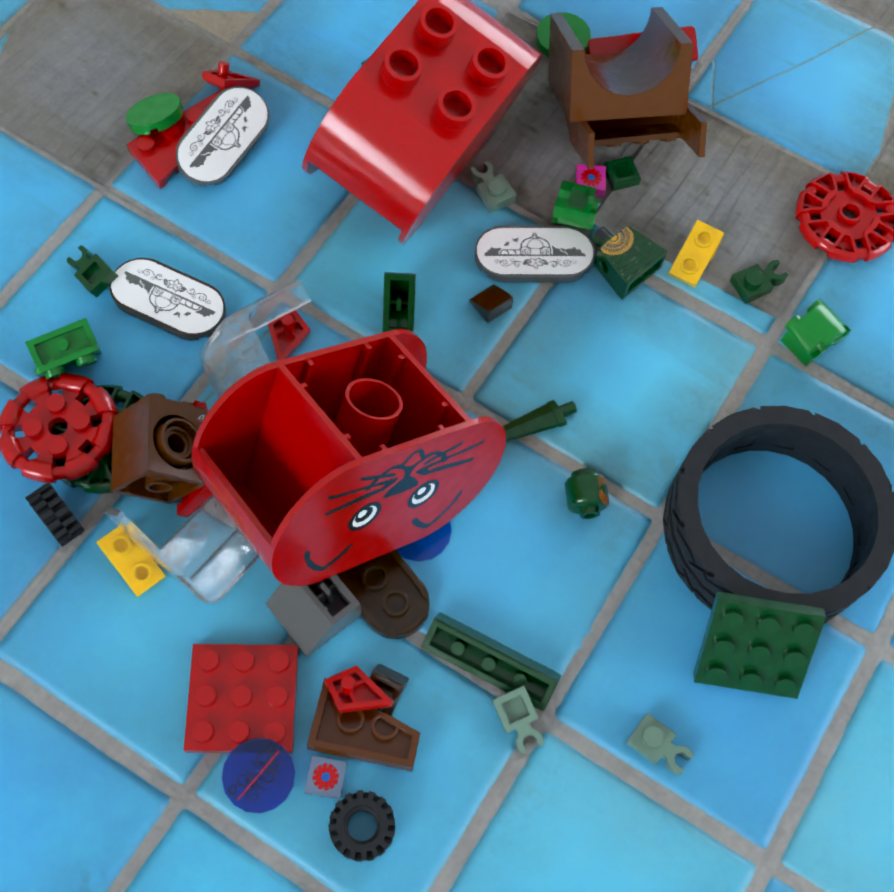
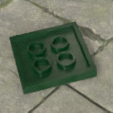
[693,591,826,699]

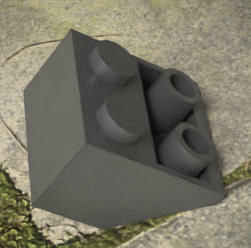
[265,574,362,657]

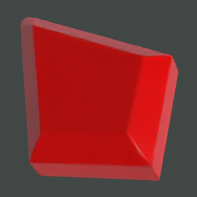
[202,61,260,90]
[267,307,311,360]
[324,665,392,713]

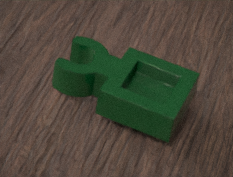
[67,245,118,298]
[730,260,788,304]

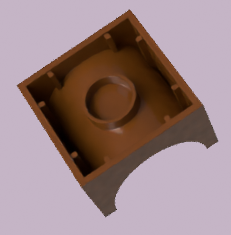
[548,7,693,122]

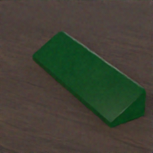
[421,612,561,712]

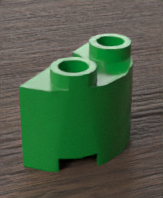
[551,180,599,231]
[780,299,851,366]

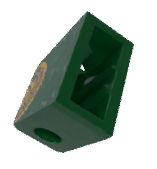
[591,226,668,300]

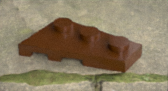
[307,678,420,772]

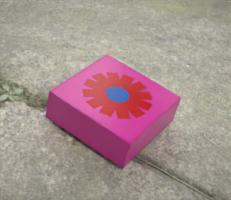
[575,164,606,196]

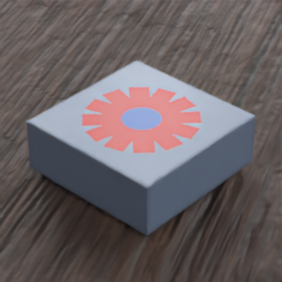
[304,756,348,800]

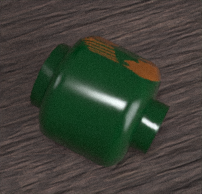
[565,468,609,519]

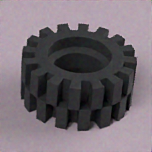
[25,482,85,547]
[328,790,395,862]

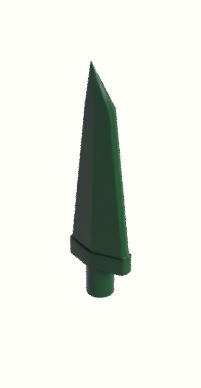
[502,400,577,442]

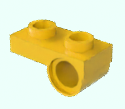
[668,220,724,288]
[96,522,166,597]

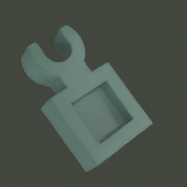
[471,161,517,213]
[491,685,544,754]
[626,713,694,775]

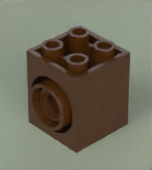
[111,393,207,504]

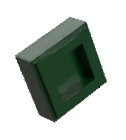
[603,156,641,191]

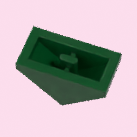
[382,272,416,333]

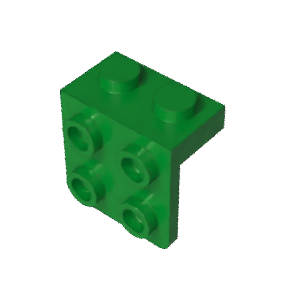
[25,318,102,379]

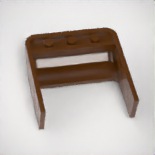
[565,103,707,169]

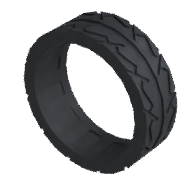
[663,406,894,624]

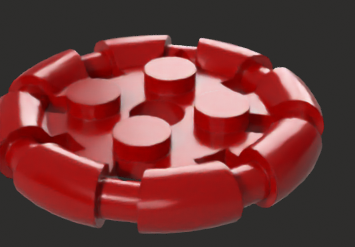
[795,171,894,263]
[0,373,118,484]

